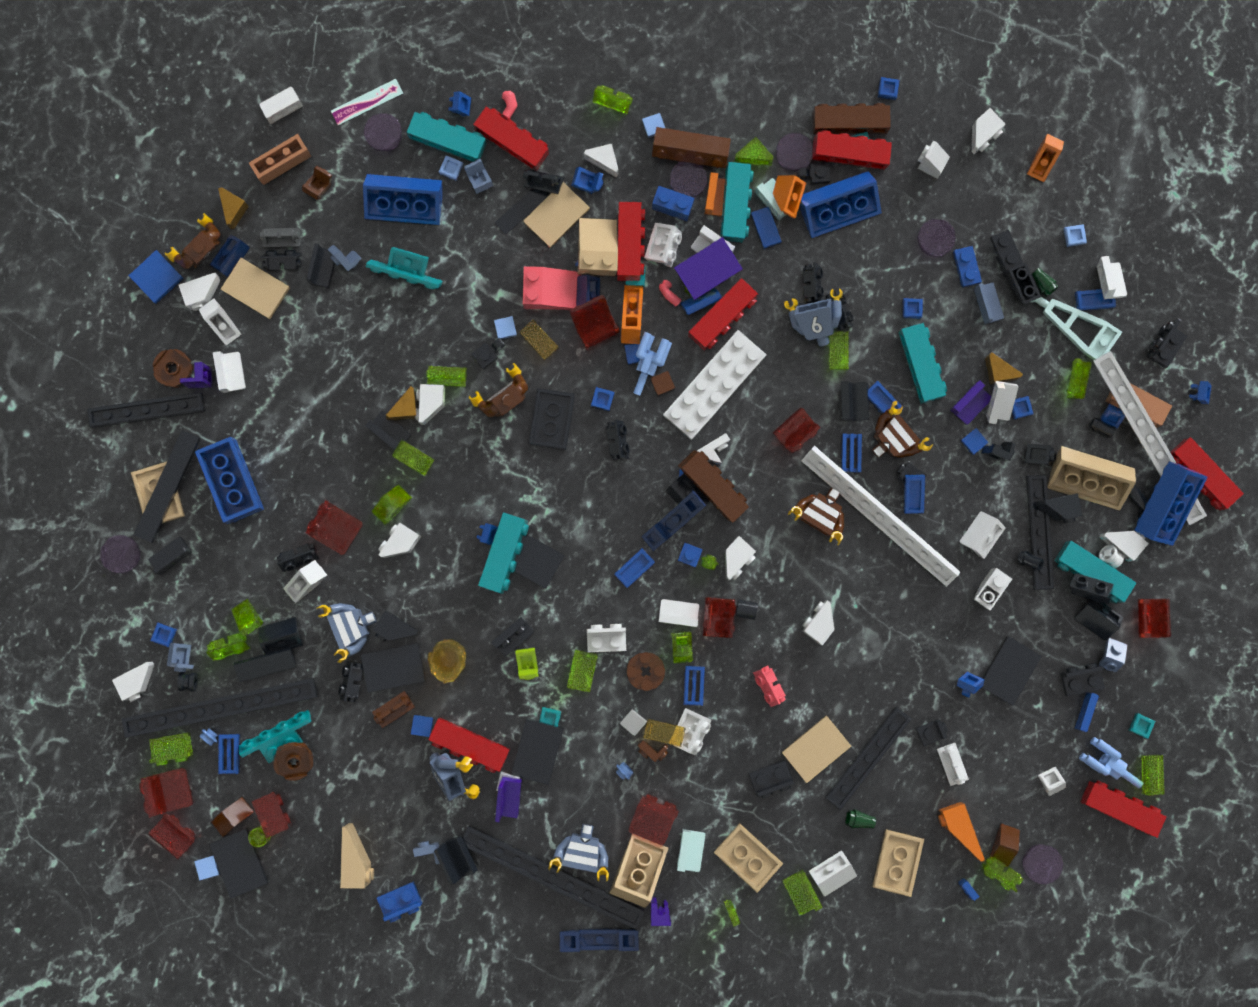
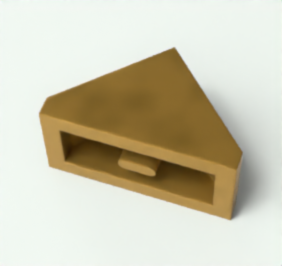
[218,187,249,229]
[985,352,1023,385]
[385,386,416,420]

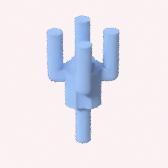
[633,332,672,396]
[1079,737,1143,789]

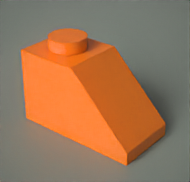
[1027,134,1064,182]
[773,175,806,218]

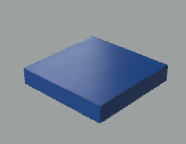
[128,250,183,304]

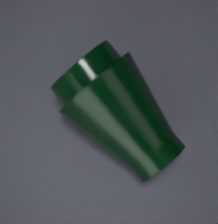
[1031,268,1059,296]
[845,809,876,829]

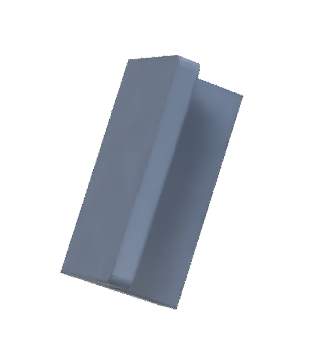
[974,282,1004,324]

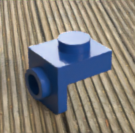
[571,167,603,194]

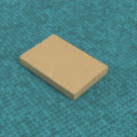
[523,182,590,248]
[221,258,290,319]
[131,462,185,523]
[782,716,851,783]
[714,823,783,893]
[872,829,924,897]

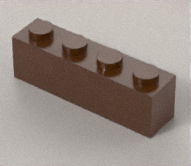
[813,103,891,134]
[652,127,731,168]
[678,450,749,523]

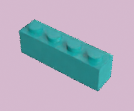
[407,112,487,162]
[720,162,753,243]
[899,323,947,404]
[478,512,529,594]
[1054,541,1136,604]

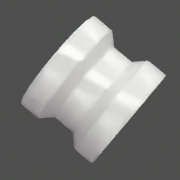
[1099,545,1124,568]

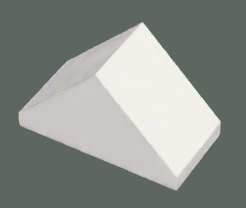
[584,144,618,177]

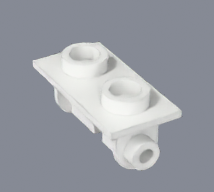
[937,743,969,786]

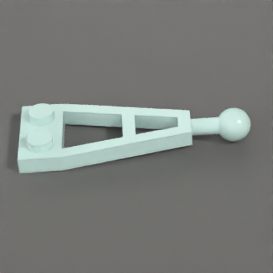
[1031,297,1122,360]

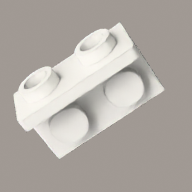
[644,223,682,267]
[587,624,626,652]
[669,708,711,755]

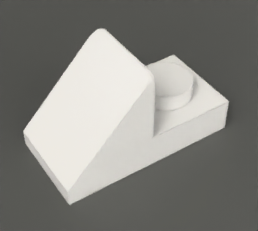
[697,433,730,465]

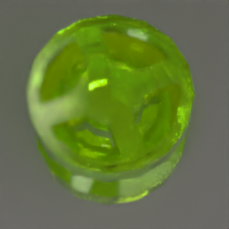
[248,826,271,847]

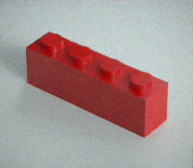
[473,107,549,171]
[812,130,892,170]
[617,202,645,281]
[688,278,758,351]
[1170,437,1244,511]
[428,718,510,773]
[1080,780,1167,838]

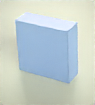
[642,113,665,138]
[439,155,464,181]
[1063,224,1087,247]
[494,316,517,339]
[194,855,220,880]

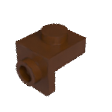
[302,166,332,200]
[638,740,668,762]

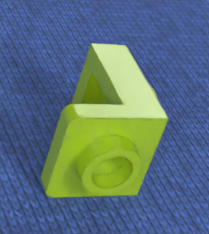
[515,648,538,680]

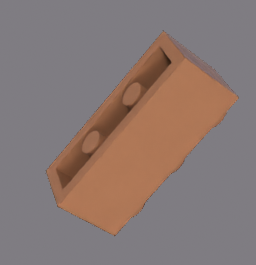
[249,134,312,185]
[1106,383,1172,428]

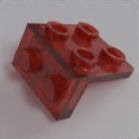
[570,295,620,349]
[306,500,362,554]
[139,768,193,817]
[629,794,679,845]

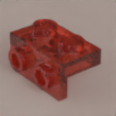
[773,407,820,453]
[703,597,736,638]
[1138,599,1171,638]
[252,792,291,838]
[148,813,195,860]

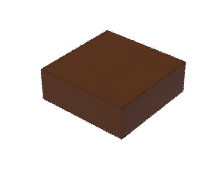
[650,371,675,396]

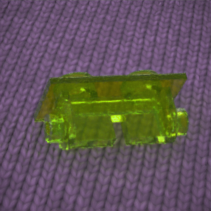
[593,85,633,114]
[1066,358,1092,399]
[427,366,467,387]
[206,632,250,660]
[981,856,1023,893]

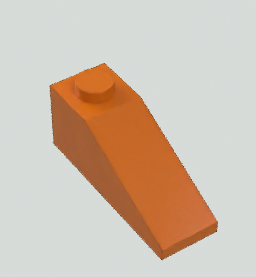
[621,285,643,344]
[938,802,985,861]

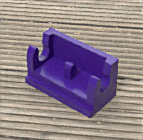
[650,897,671,926]

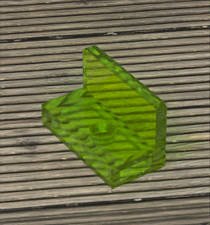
[567,650,598,692]
[1141,755,1165,796]
[783,869,823,915]

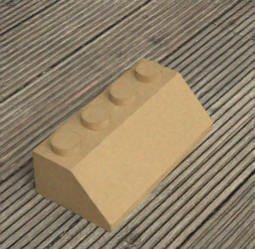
[1047,446,1136,510]

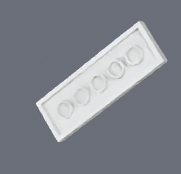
[663,330,767,440]

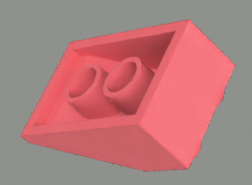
[523,267,581,310]

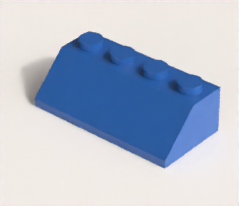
[800,171,882,238]
[363,174,442,225]
[1134,461,1208,546]

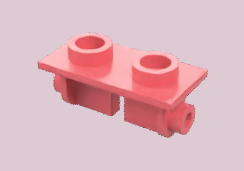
[753,665,786,707]

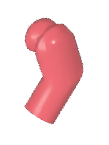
[501,91,517,119]
[659,280,681,307]

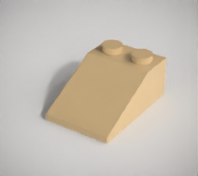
[578,218,618,276]
[340,823,374,888]
[609,833,668,908]

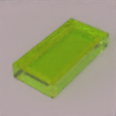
[829,331,849,370]
[392,440,434,476]
[724,899,740,927]

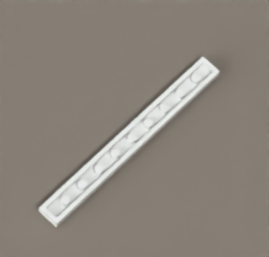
[1093,351,1207,525]
[801,446,960,587]

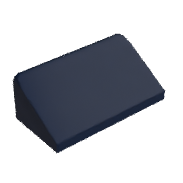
[210,235,250,277]
[576,274,600,315]

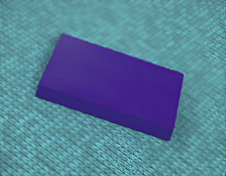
[674,237,743,301]

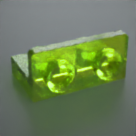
[149,732,193,766]

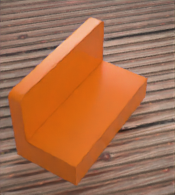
[704,172,725,217]

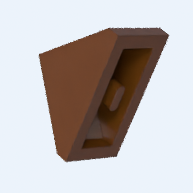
[211,797,254,837]
[989,823,1020,867]

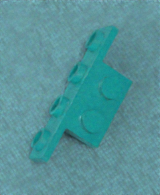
[366,247,443,289]
[239,710,311,763]

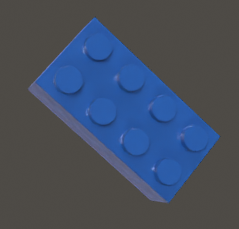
[195,437,264,524]

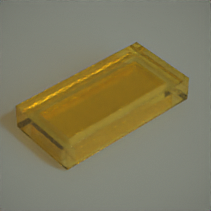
[519,320,559,360]
[643,719,686,747]

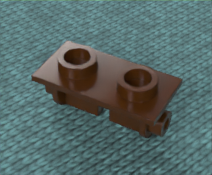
[372,691,415,728]

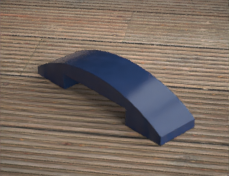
[641,491,706,551]
[560,929,639,952]

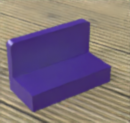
[180,362,212,388]
[950,380,991,425]
[495,777,522,822]

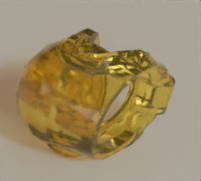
[428,639,466,683]

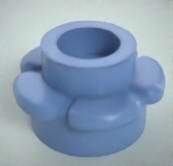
[200,728,218,746]
[616,762,633,780]

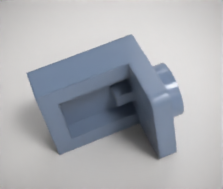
[464,159,493,194]
[328,245,361,271]
[1099,638,1127,672]
[167,643,194,672]
[413,841,440,864]

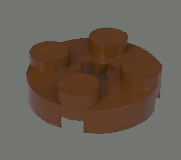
[153,349,193,388]
[627,652,665,691]
[273,742,313,781]

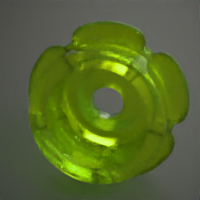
[701,554,719,570]

